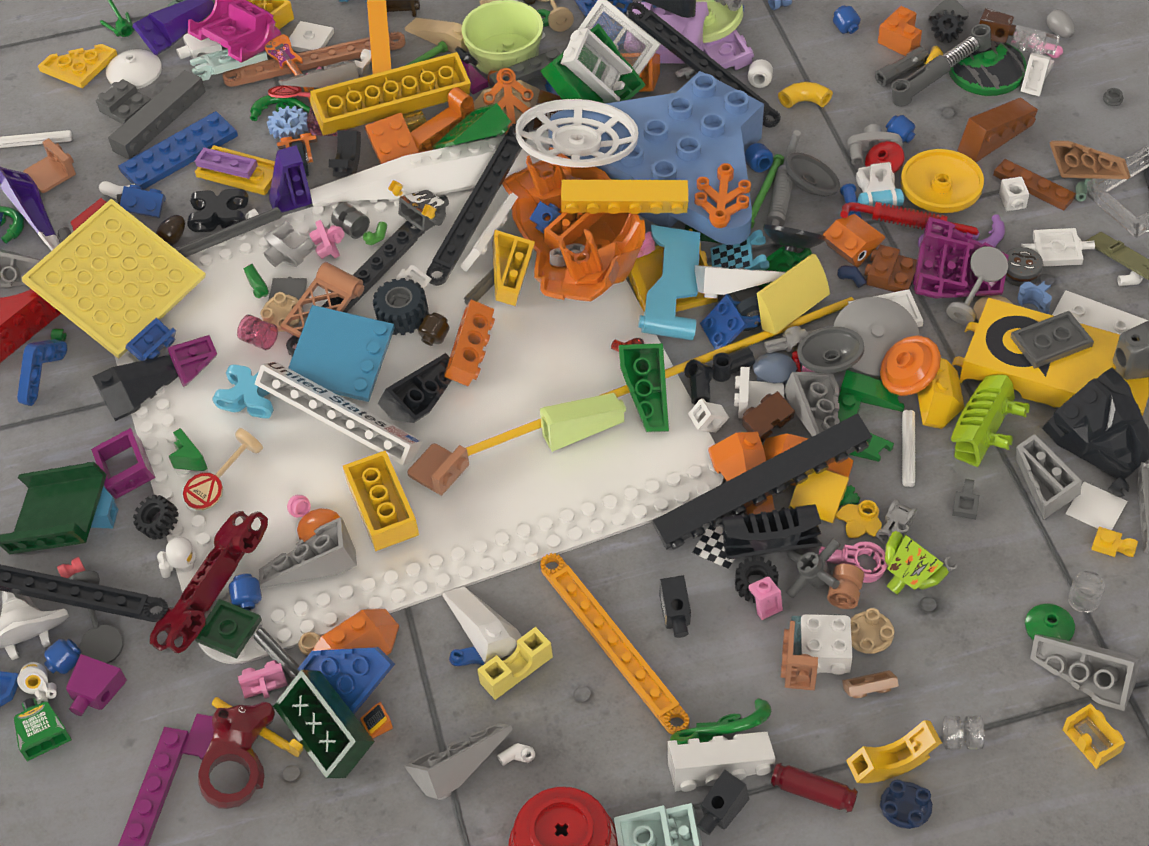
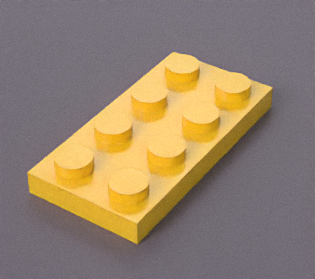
[195,145,275,195]

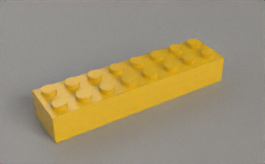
[310,52,471,136]

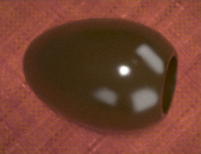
[156,215,185,246]

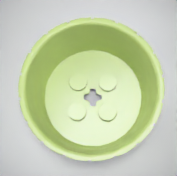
[461,0,543,75]

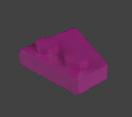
[168,335,217,387]

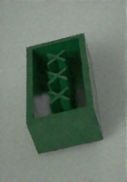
[273,670,375,778]

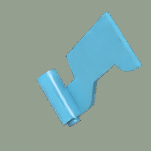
[638,225,700,340]

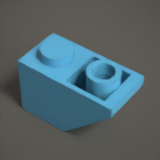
[91,486,118,529]

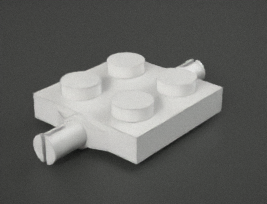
[1021,228,1095,266]

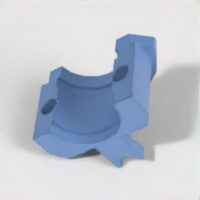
[1017,281,1052,314]

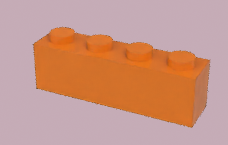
[544,178,606,250]

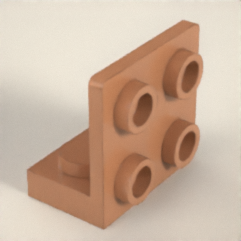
[781,621,818,691]

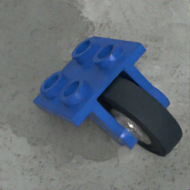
[700,294,761,350]

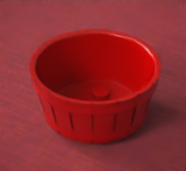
[509,787,618,846]

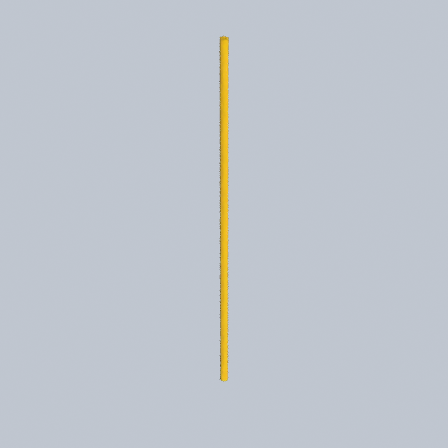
[466,297,854,456]

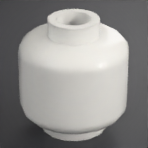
[747,59,773,88]

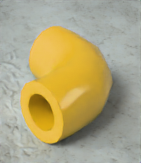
[778,82,833,108]

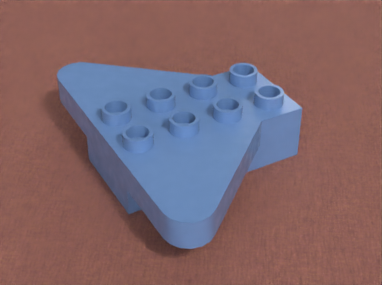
[548,71,764,245]

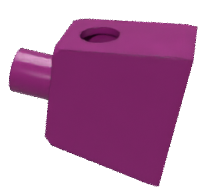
[66,654,127,716]

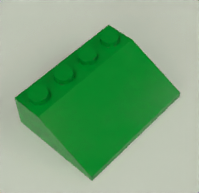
[432,103,511,150]

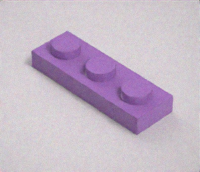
[195,148,258,179]

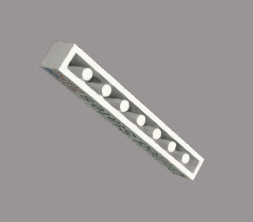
[255,361,422,465]

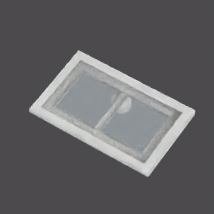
[578,0,661,75]

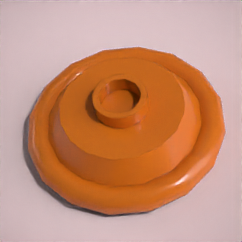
[880,335,941,396]

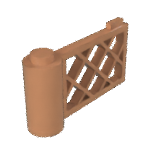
[280,262,364,338]

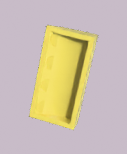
[757,254,830,334]

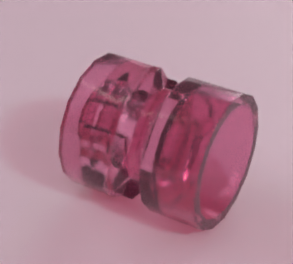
[237,314,278,350]

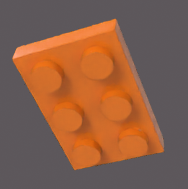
[365,113,419,164]

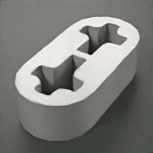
[549,243,585,266]

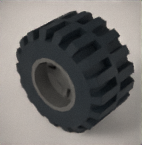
[373,278,429,335]

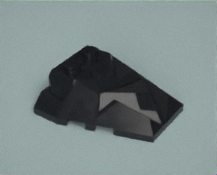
[1042,367,1149,479]

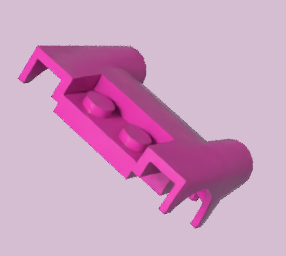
[188,0,281,63]

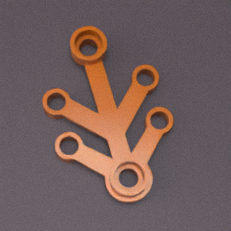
[483,68,534,134]
[694,163,751,228]

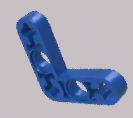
[17,339,67,406]

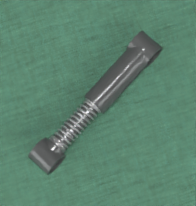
[891,24,991,107]

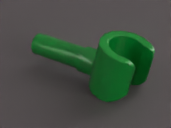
[51,328,67,341]

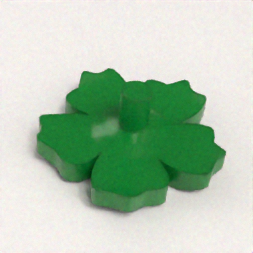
[839,485,860,507]

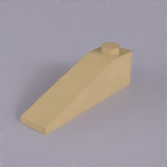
[405,18,469,53]

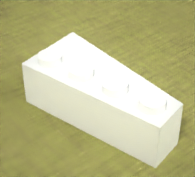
[668,731,776,792]

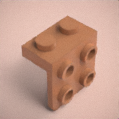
[23,138,76,193]
[407,443,469,496]

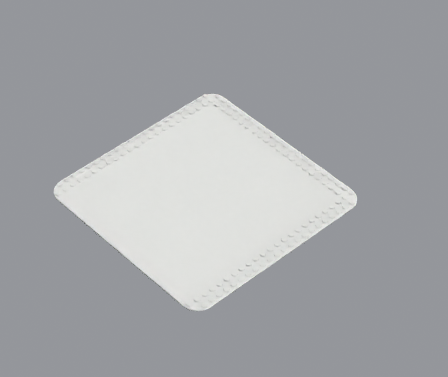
[114,185,724,664]

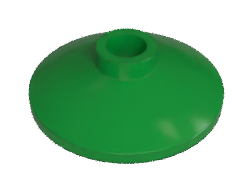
[1025,604,1075,641]

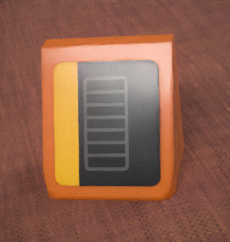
[360,702,393,739]

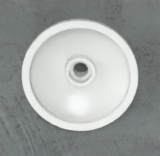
[106,49,162,89]

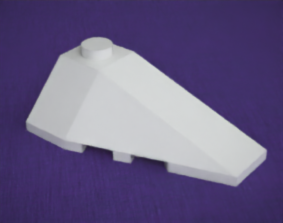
[694,265,786,298]
[442,586,522,663]

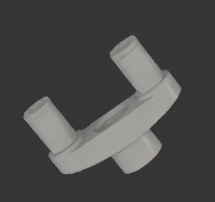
[847,124,903,165]
[264,221,317,267]

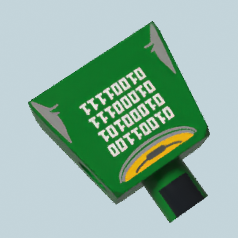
[14,698,72,761]

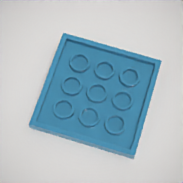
[288,305,395,402]

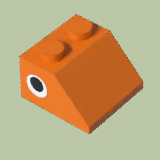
[823,214,886,268]

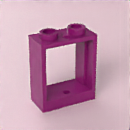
[91,428,156,499]

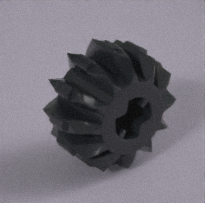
[931,10,964,43]

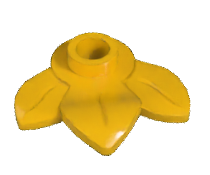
[836,500,882,538]

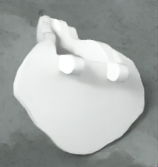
[0,591,69,660]

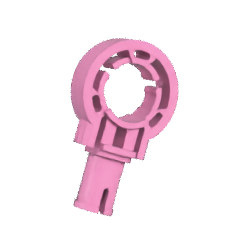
[818,542,887,583]

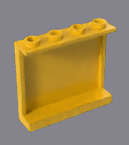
[628,229,718,312]

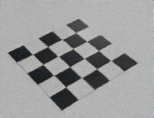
[692,526,734,569]

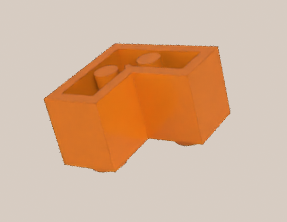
[878,6,922,56]

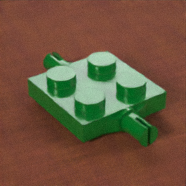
[758,246,812,290]

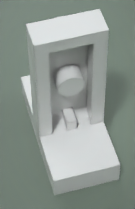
[1020,53,1054,96]

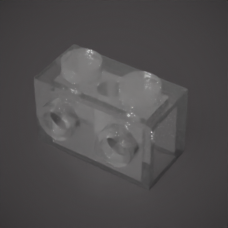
[1011,25,1060,56]

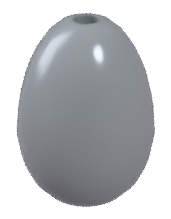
[1047,9,1075,38]

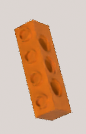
[444,299,495,386]

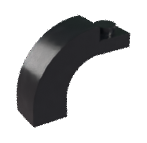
[329,130,361,177]

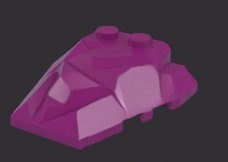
[913,217,1009,299]

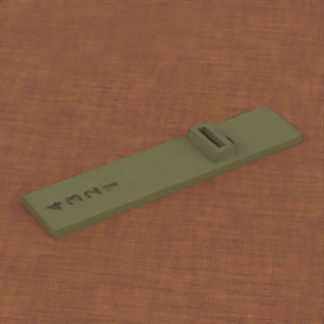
[1086,232,1149,280]

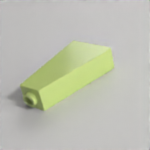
[540,393,626,452]

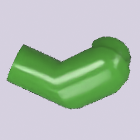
[363,222,387,245]

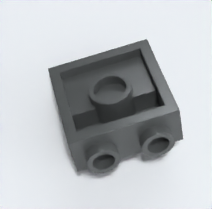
[96,79,151,124]

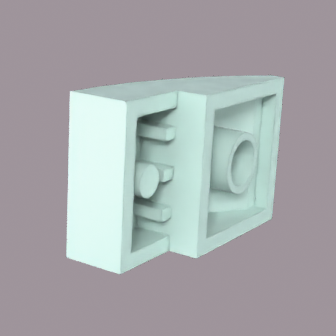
[614,803,702,846]

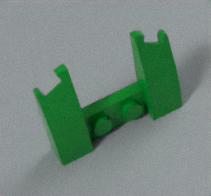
[838,370,905,462]

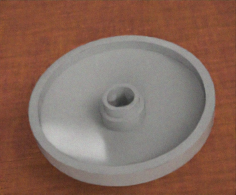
[833,297,920,379]

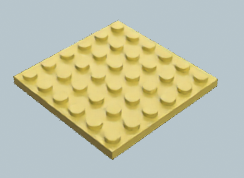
[22,199,206,359]

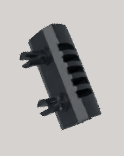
[722,504,822,560]

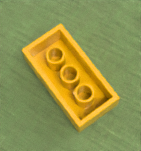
[343,450,419,551]

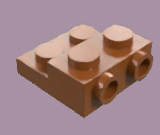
[864,244,917,292]

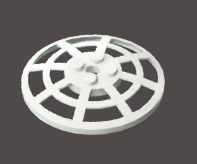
[516,99,639,167]

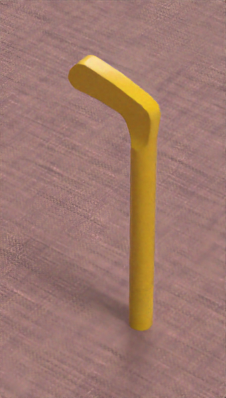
[212,697,303,757]

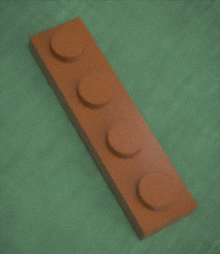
[993,159,1076,211]

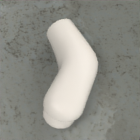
[99,181,135,199]

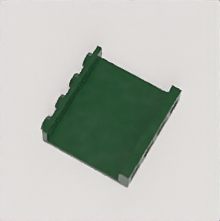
[0,462,107,555]

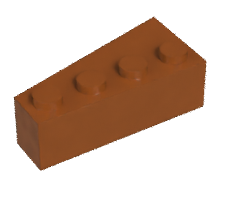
[957,97,1038,162]

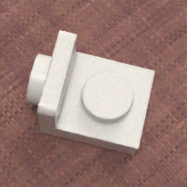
[396,264,431,289]

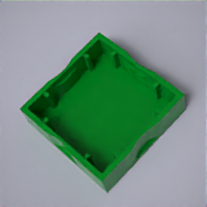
[540,23,646,104]

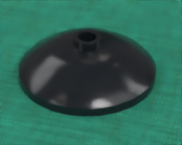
[763,224,826,253]

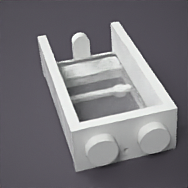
[561,28,633,103]

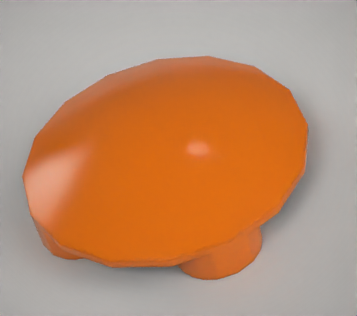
[297,508,340,542]

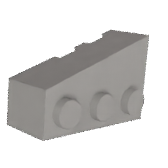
[1016,434,1082,520]

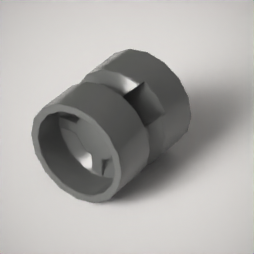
[331,202,370,239]

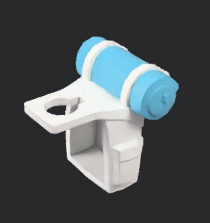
[856,162,905,207]

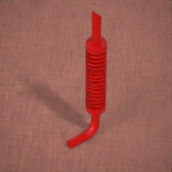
[840,202,979,235]

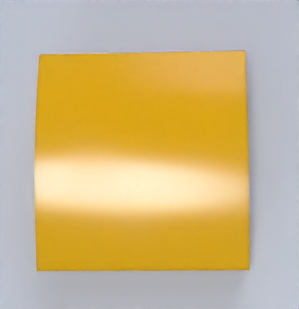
[789,470,849,523]

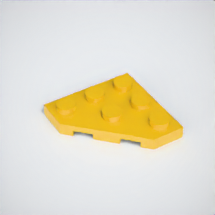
[38,44,118,89]

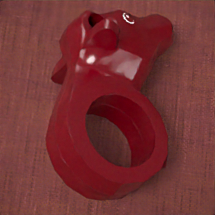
[198,702,275,809]

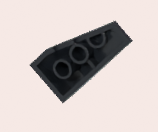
[92,355,178,421]

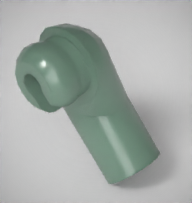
[1075,178,1096,202]

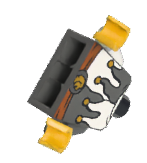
[388,180,449,232]

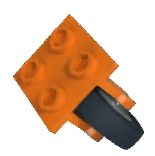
[277,133,318,176]

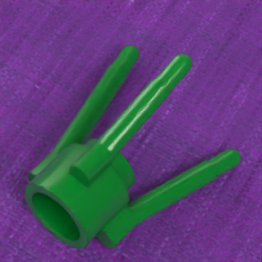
[100,0,135,37]

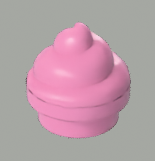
[287,495,311,518]

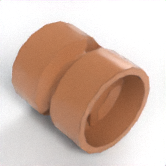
[827,564,865,609]

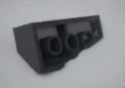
[377,353,452,423]

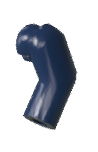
[837,265,867,288]

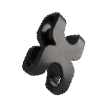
[187,189,249,232]

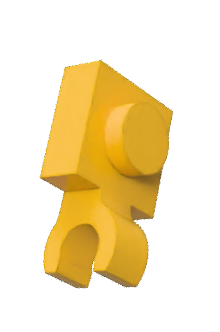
[1091,527,1138,557]

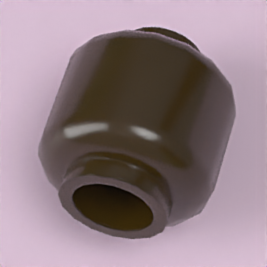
[418,313,450,346]

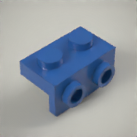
[120,185,166,218]
[125,318,176,361]

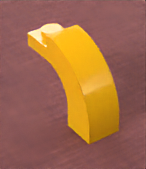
[846,720,942,783]

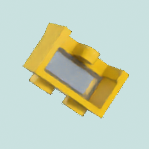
[1062,703,1126,769]

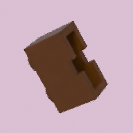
[742,391,795,442]

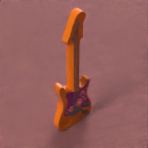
[265,34,314,103]

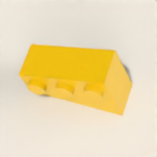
[492,230,535,306]

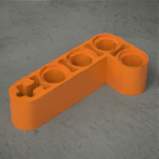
[410,87,474,153]

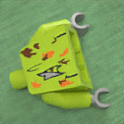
[885,521,957,595]

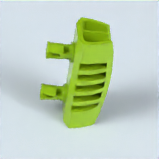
[951,375,1030,467]

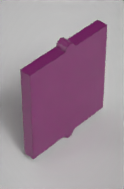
[182,714,213,760]

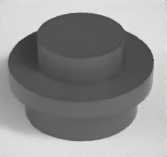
[1103,88,1124,106]

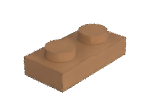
[842,670,899,698]

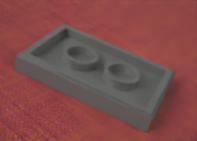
[1011,311,1094,369]

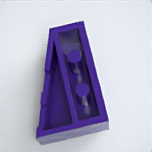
[269,145,313,213]

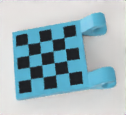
[710,230,769,270]

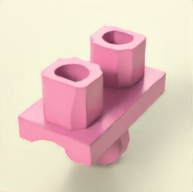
[309,220,345,259]
[238,660,288,699]

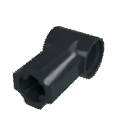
[712,348,755,382]
[684,359,714,405]

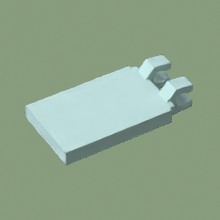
[190,48,268,81]

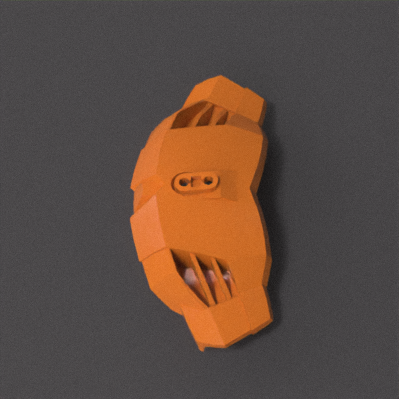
[502,147,645,302]

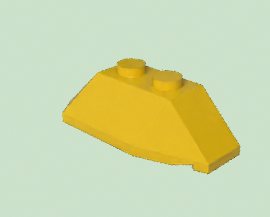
[917,358,965,429]

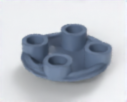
[753,352,797,385]

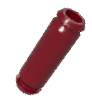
[771,763,858,813]

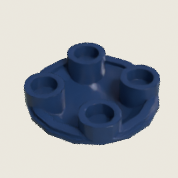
[880,779,933,829]

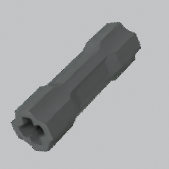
[875,46,929,86]

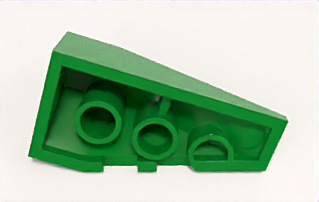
[618,343,669,432]

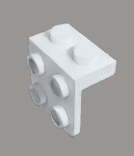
[734,367,784,418]
[801,614,852,675]

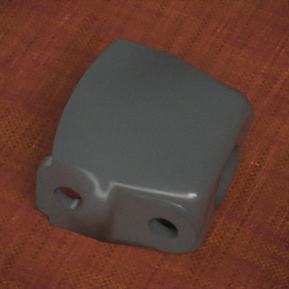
[1113,321,1149,380]

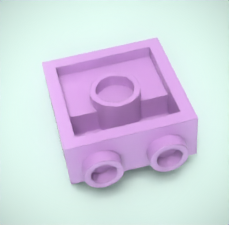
[703,29,754,71]

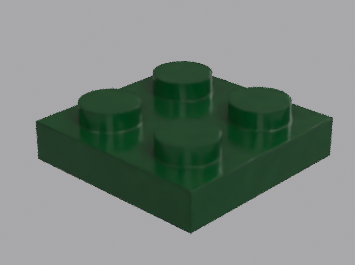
[195,599,262,659]

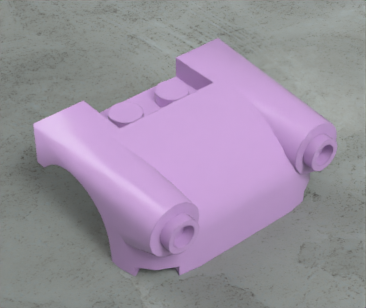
[624,2,709,64]

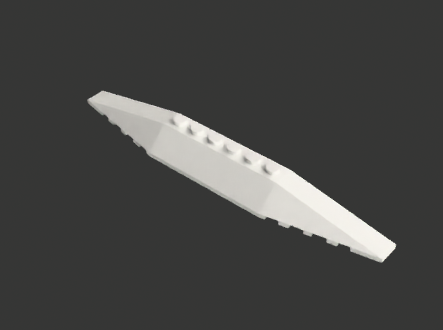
[310,131,551,206]

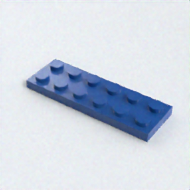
[118,111,238,190]

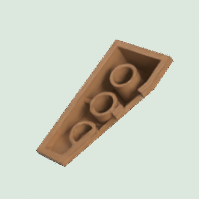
[1050,141,1131,179]

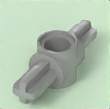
[764,326,822,354]

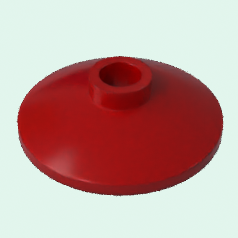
[865,141,905,173]

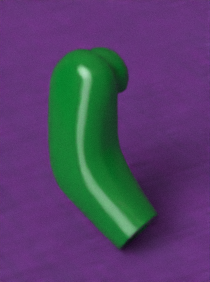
[243,263,269,298]

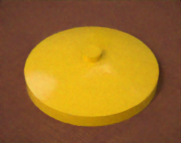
[901,149,984,213]

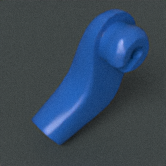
[449,647,485,666]

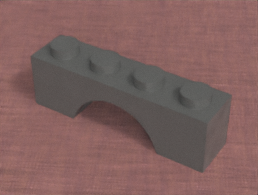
[489,49,560,88]

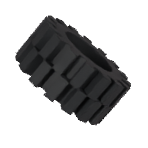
[133,495,179,540]
[735,557,779,603]

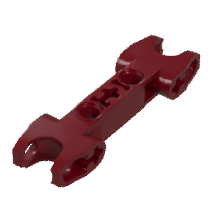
[150,511,268,654]

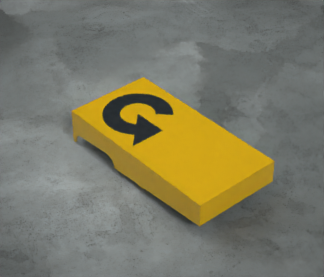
[951,297,1149,416]

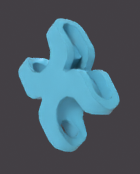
[212,365,274,419]

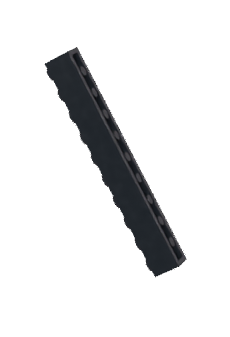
[653,413,872,550]

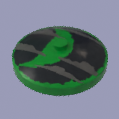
[949,41,1027,96]

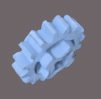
[267,106,310,141]

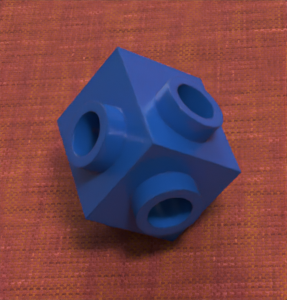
[529,201,561,233]

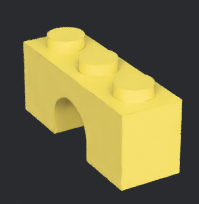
[477,627,553,700]

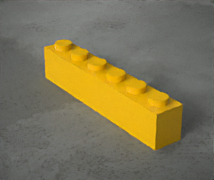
[561,180,688,214]

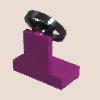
[455,46,489,95]

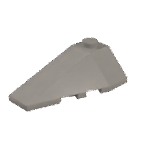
[279,60,359,88]
[0,249,42,288]
[259,517,357,588]

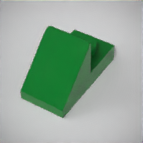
[169,428,208,471]

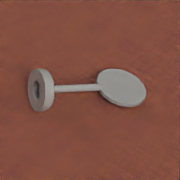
[946,247,1008,326]

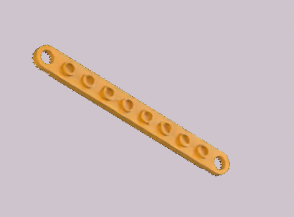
[540,553,690,735]

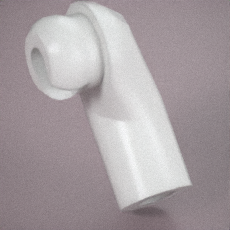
[1117,271,1144,286]
[497,743,535,766]

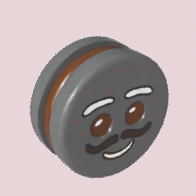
[1005,247,1043,287]

